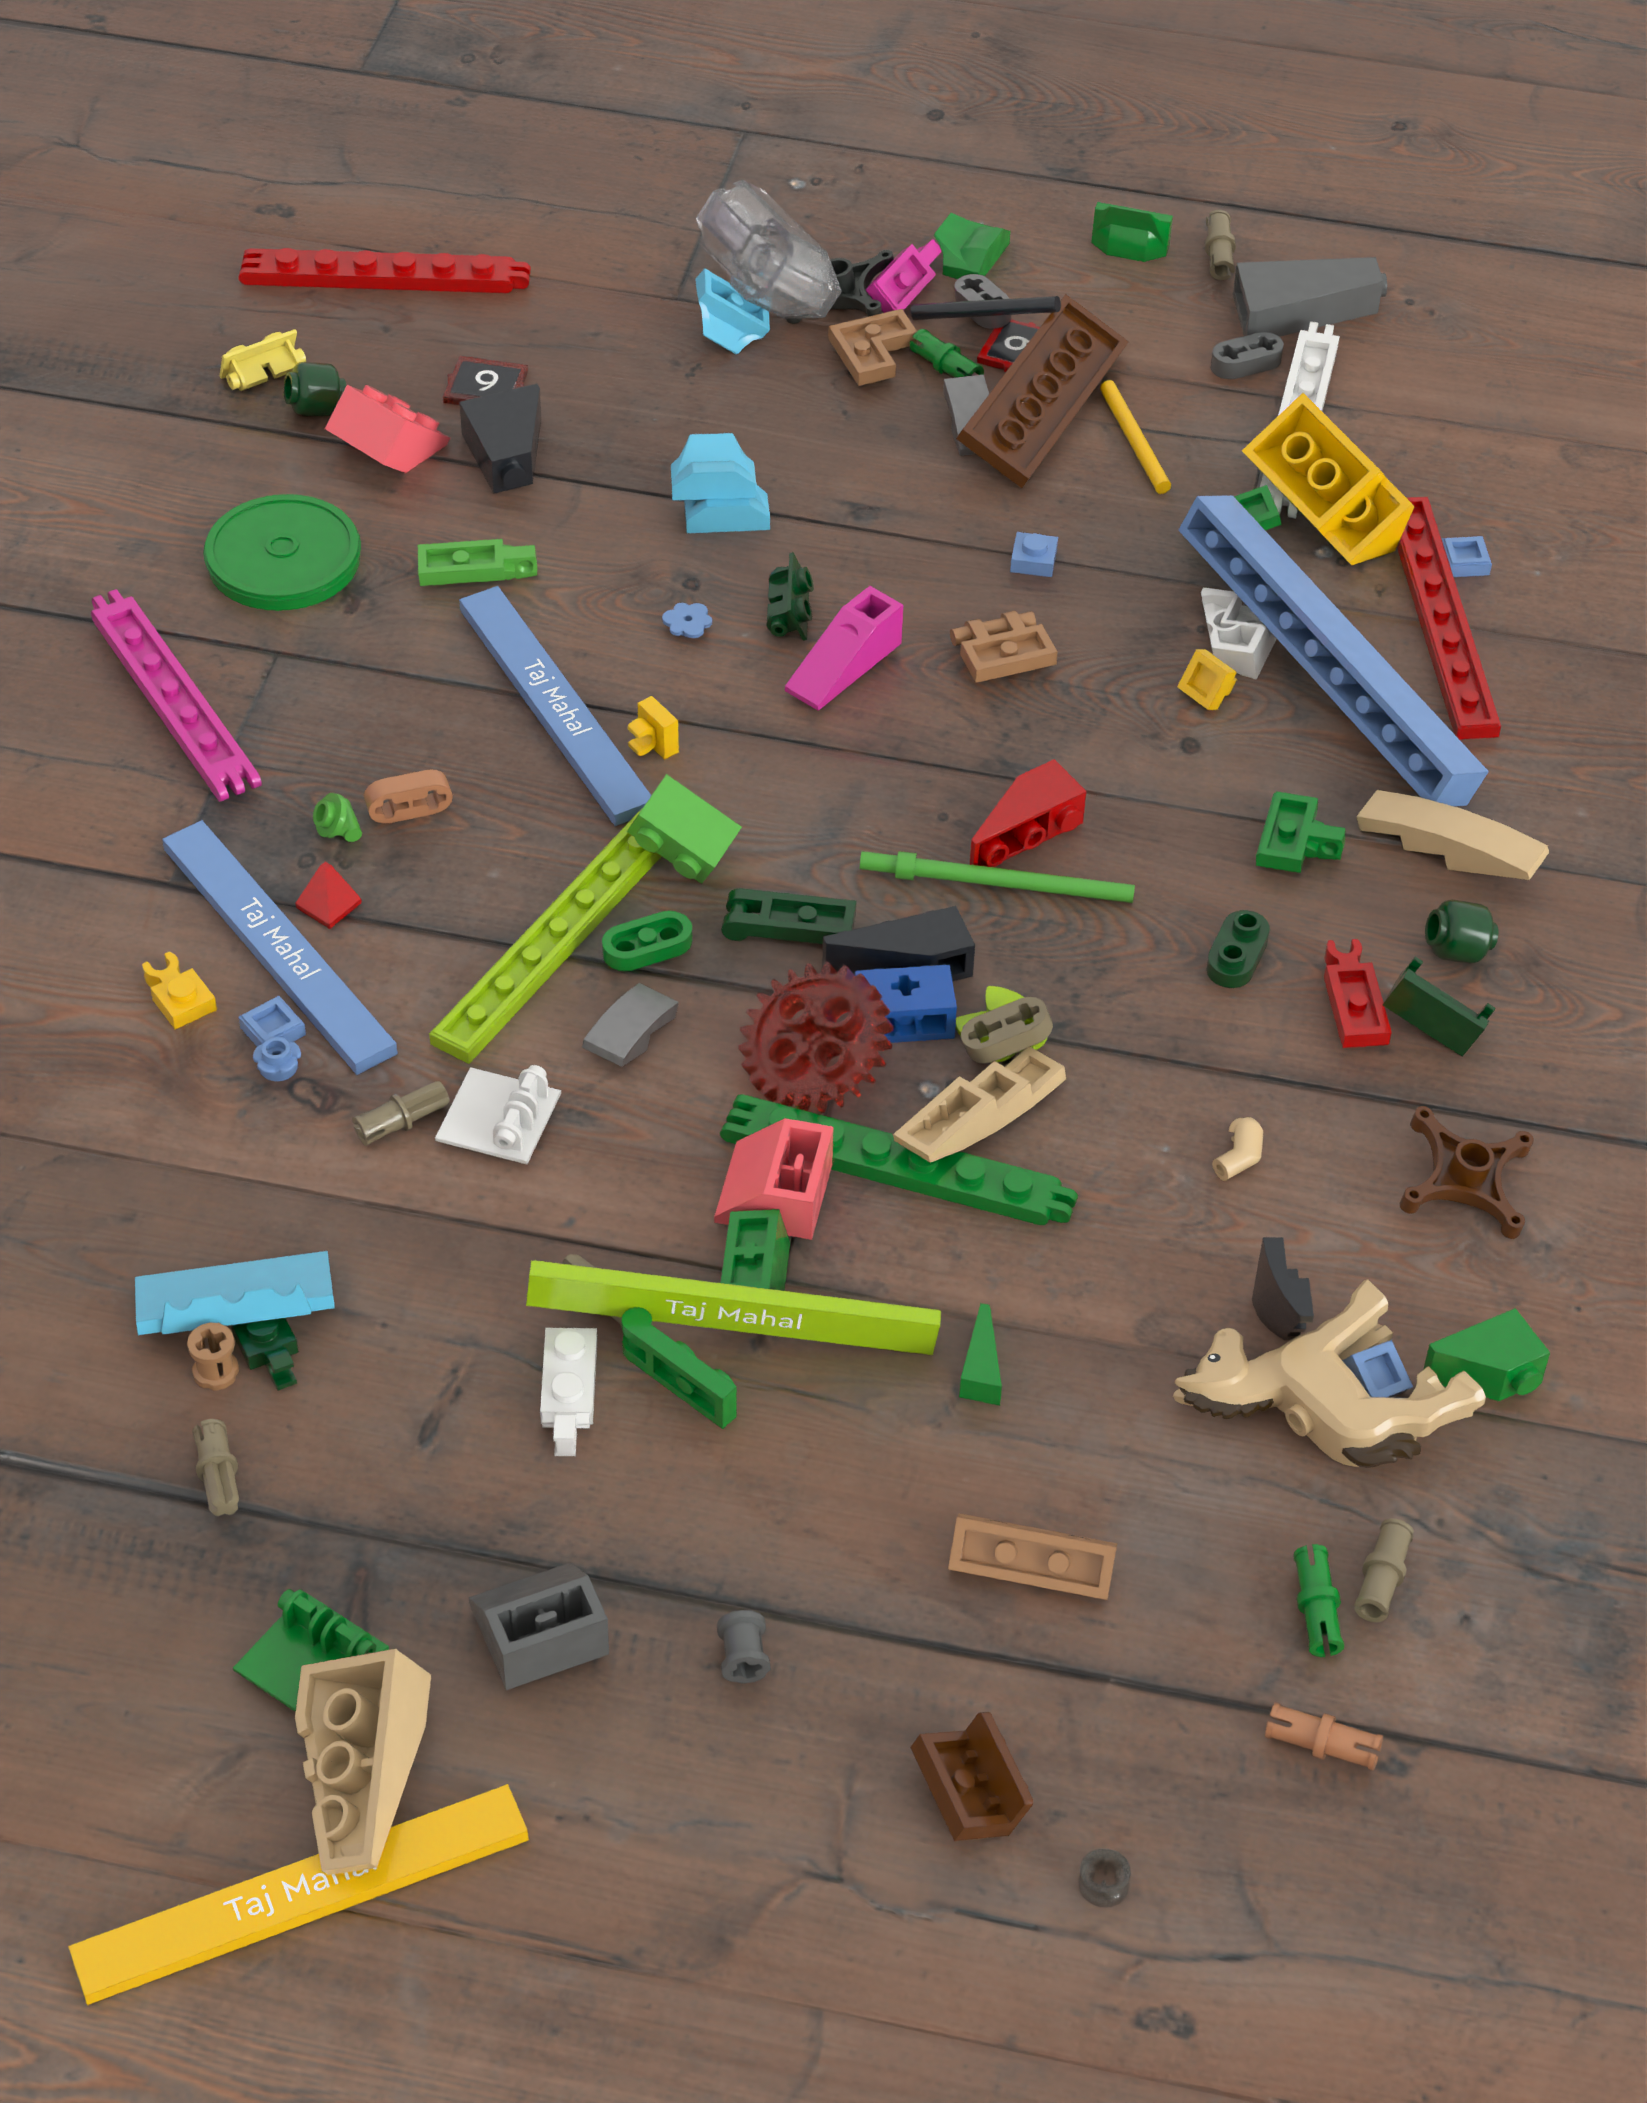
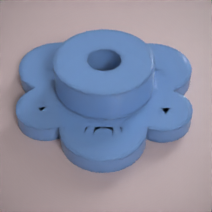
[662,603,712,638]

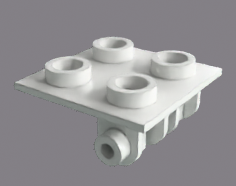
[435,1065,561,1164]

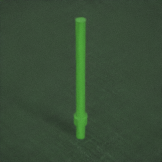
[859,851,1135,903]

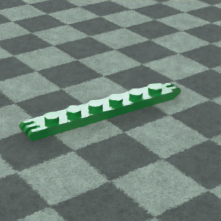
[720,1094,1078,1225]

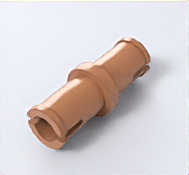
[1265,1702,1383,1770]

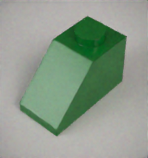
[1423,1308,1550,1401]

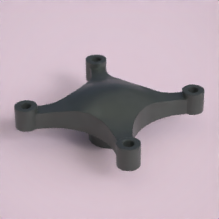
[784,250,894,324]

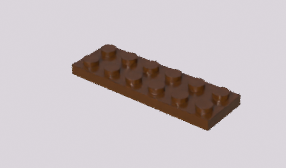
[956,294,1129,488]

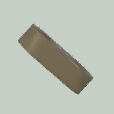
[961,997,1053,1063]

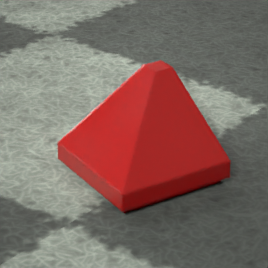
[295,861,362,929]

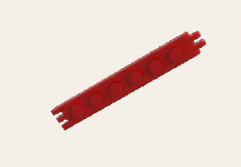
[239,248,531,293]

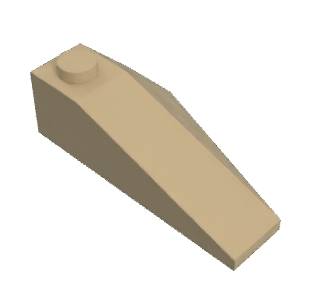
[295,1649,431,1875]

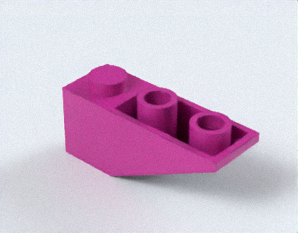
[785,586,903,711]

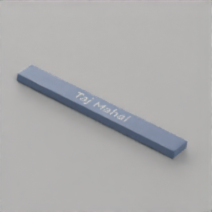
[459,586,651,826]
[162,820,398,1075]

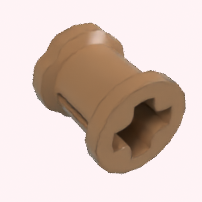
[187,1323,239,1391]

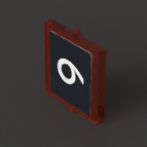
[443,356,528,405]

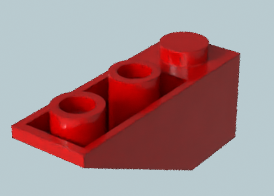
[970,759,1086,867]

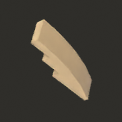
[1357,790,1549,880]
[893,1047,1066,1163]

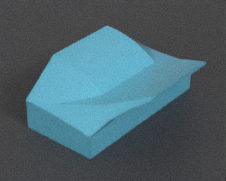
[695,268,770,354]
[671,433,756,500]
[684,483,770,533]

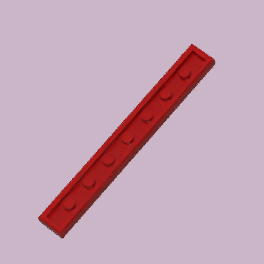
[1397,497,1501,740]

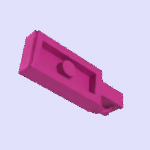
[865,239,942,313]

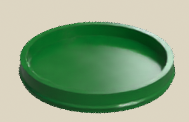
[203,494,361,611]

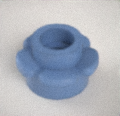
[253,1037,301,1081]

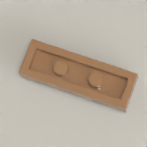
[948,1513,1118,1600]

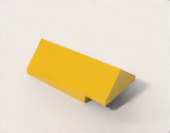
[1242,393,1414,566]

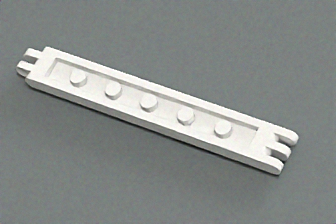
[1260,322,1340,519]

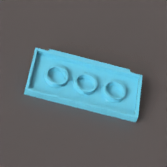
[135,1251,335,1335]

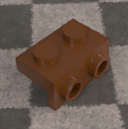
[910,1712,1033,1841]

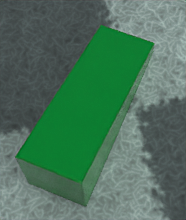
[959,1303,1002,1406]

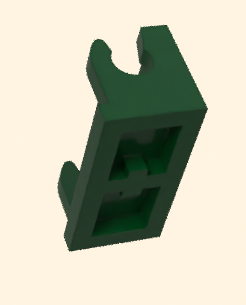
[1382,956,1496,1057]

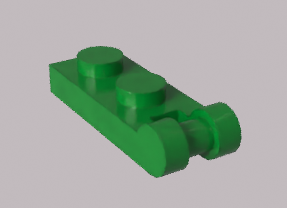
[621,1307,737,1429]

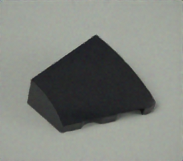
[1252,1237,1314,1340]

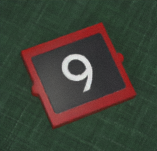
[977,319,1040,373]

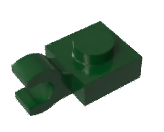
[231,1318,299,1391]

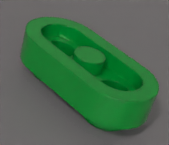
[602,911,692,971]

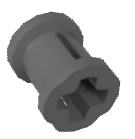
[717,1610,771,1683]

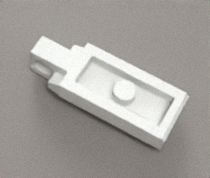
[540,1328,597,1456]

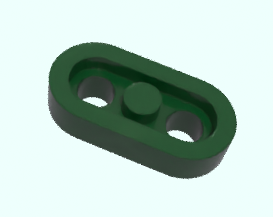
[1206,910,1270,988]

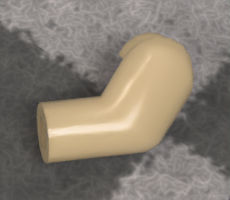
[1212,1117,1263,1181]

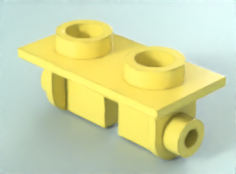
[219,329,306,391]

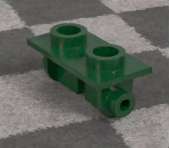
[766,552,814,641]

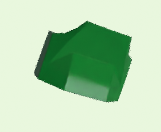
[1091,202,1173,262]
[934,213,1010,279]

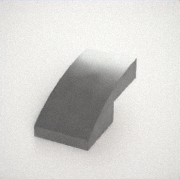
[943,375,989,456]
[582,983,679,1067]

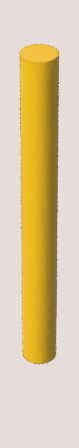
[1100,380,1171,494]

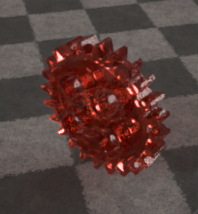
[738,962,894,1114]

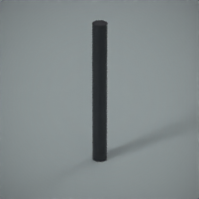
[911,296,1061,320]

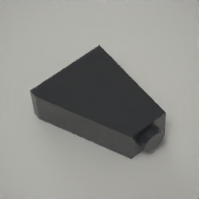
[459,383,541,494]

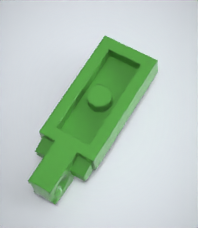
[418,539,537,586]

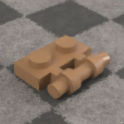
[950,611,1058,683]

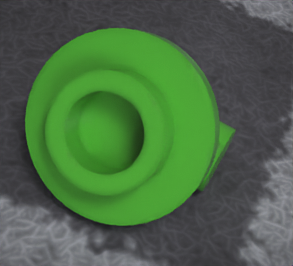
[313,793,362,842]

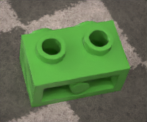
[626,774,742,884]

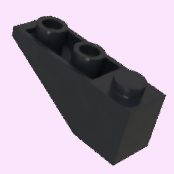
[822,906,975,982]

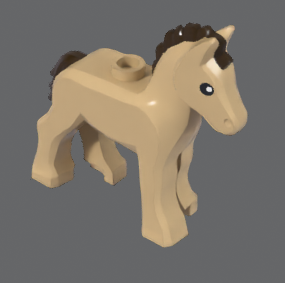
[1173,1279,1486,1468]

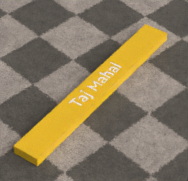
[68,1784,529,2005]

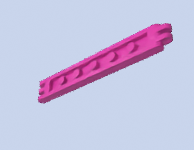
[91,589,262,802]

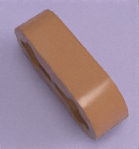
[364,770,453,824]

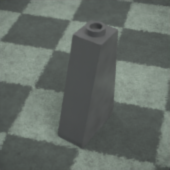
[1233,257,1387,337]

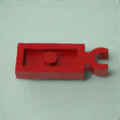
[1324,939,1392,1048]

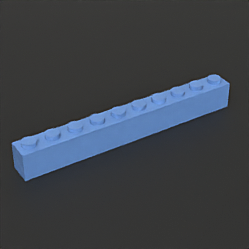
[1179,496,1489,807]

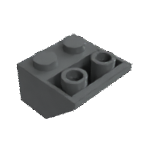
[469,1563,609,1690]

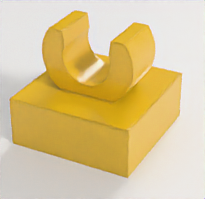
[1177,649,1237,710]
[627,696,679,760]

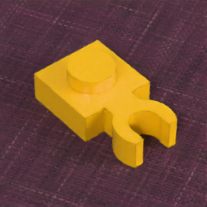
[142,952,217,1030]

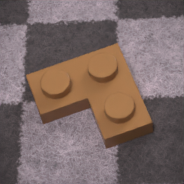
[828,309,917,386]

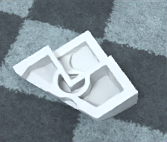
[1201,587,1277,679]

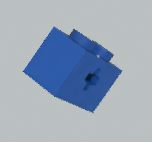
[854,965,957,1045]

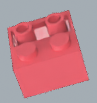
[325,385,450,473]
[714,1118,834,1240]

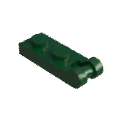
[721,888,856,944]

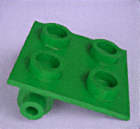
[233,1589,389,1712]

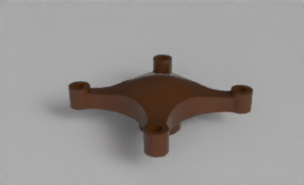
[1399,1106,1534,1239]

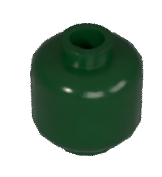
[284,362,346,416]
[1425,899,1499,963]

